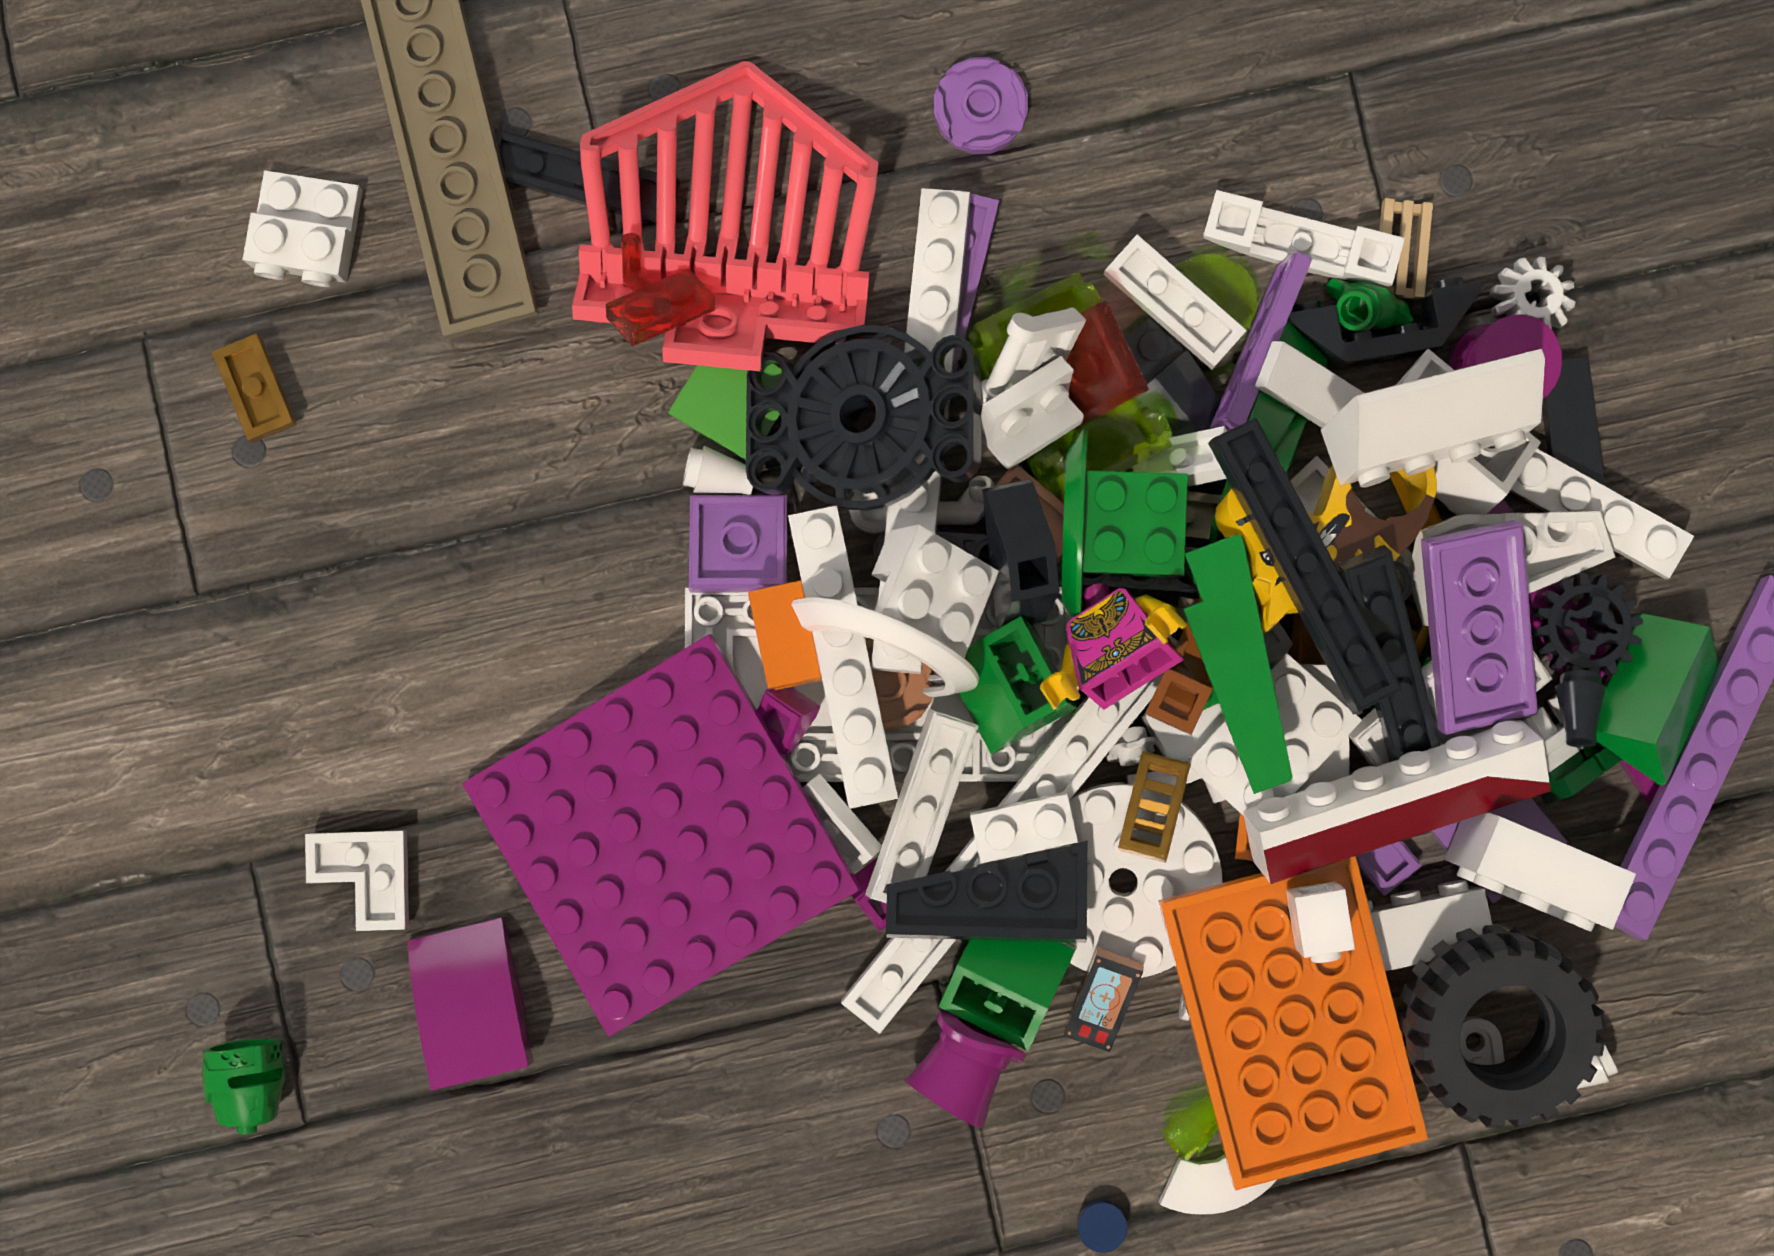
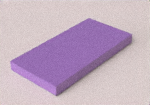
[1421,520,1538,735]

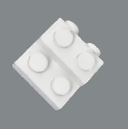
[242,170,363,287]

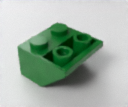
[959,616,1078,755]
[939,940,1077,1051]

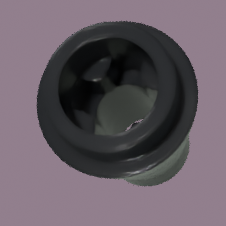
[1555,670,1607,748]

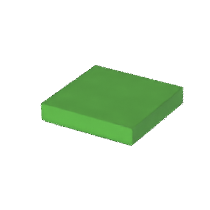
[668,364,782,461]

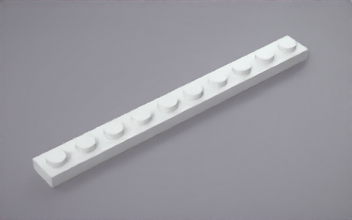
[871,188,971,674]
[841,635,1178,1034]

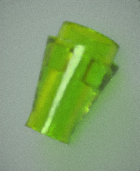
[1160,1094,1218,1161]

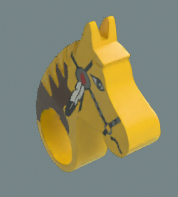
[1215,465,1437,634]

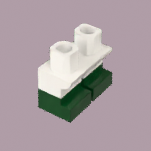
[1519,694,1623,804]

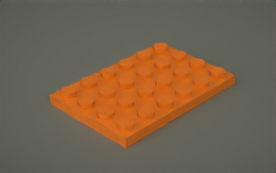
[1158,856,1428,1191]

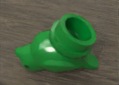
[1326,278,1414,332]

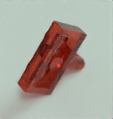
[606,233,715,347]

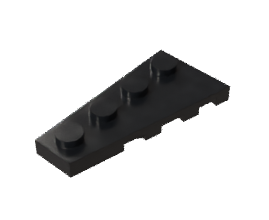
[886,840,1088,943]

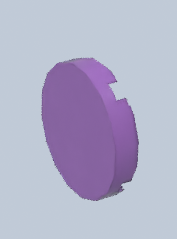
[933,57,1028,154]

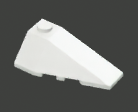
[1410,511,1615,626]

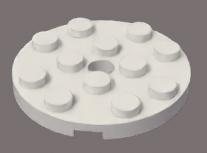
[1032,782,1222,978]

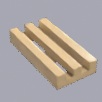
[1379,198,1433,301]

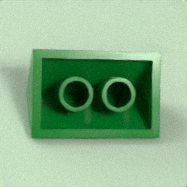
[1597,613,1718,786]

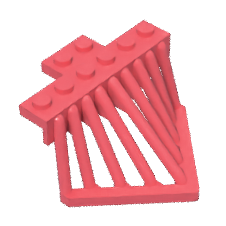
[572,61,879,371]

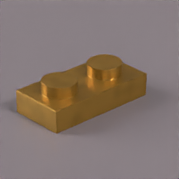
[212,333,297,443]

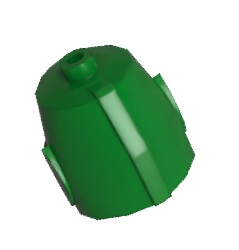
[202,1038,286,1134]

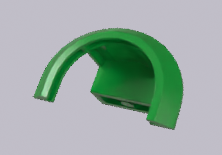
[1062,428,1188,618]

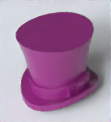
[1448,314,1562,399]
[904,1009,1027,1128]

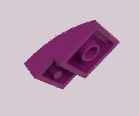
[407,917,534,1091]

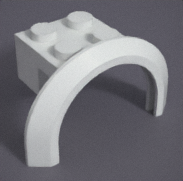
[791,524,999,697]

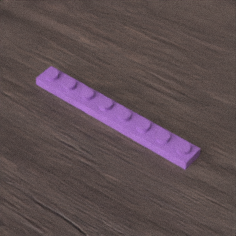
[1614,575,1774,940]

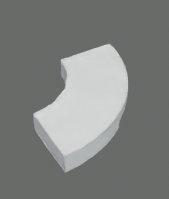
[1158,1155,1276,1214]

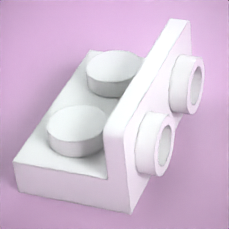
[981,356,1084,469]

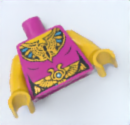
[1040,583,1187,710]

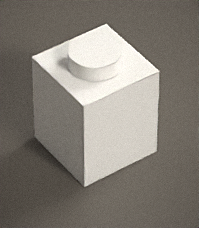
[1286,881,1355,963]

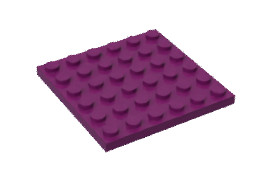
[462,634,861,1037]

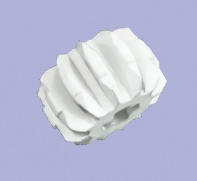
[1490,257,1576,329]

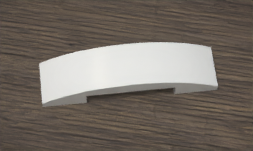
[1203,190,1405,286]

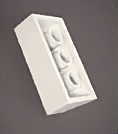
[1321,349,1545,487]

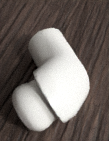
[937,475,995,526]

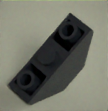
[982,479,1059,629]

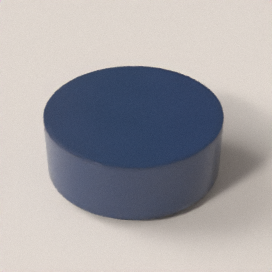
[1077,1200,1127,1253]

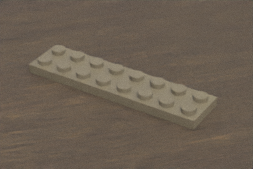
[361,0,540,339]

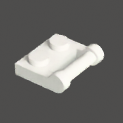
[981,308,1086,405]

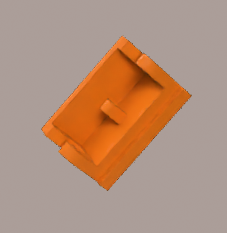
[748,581,822,690]

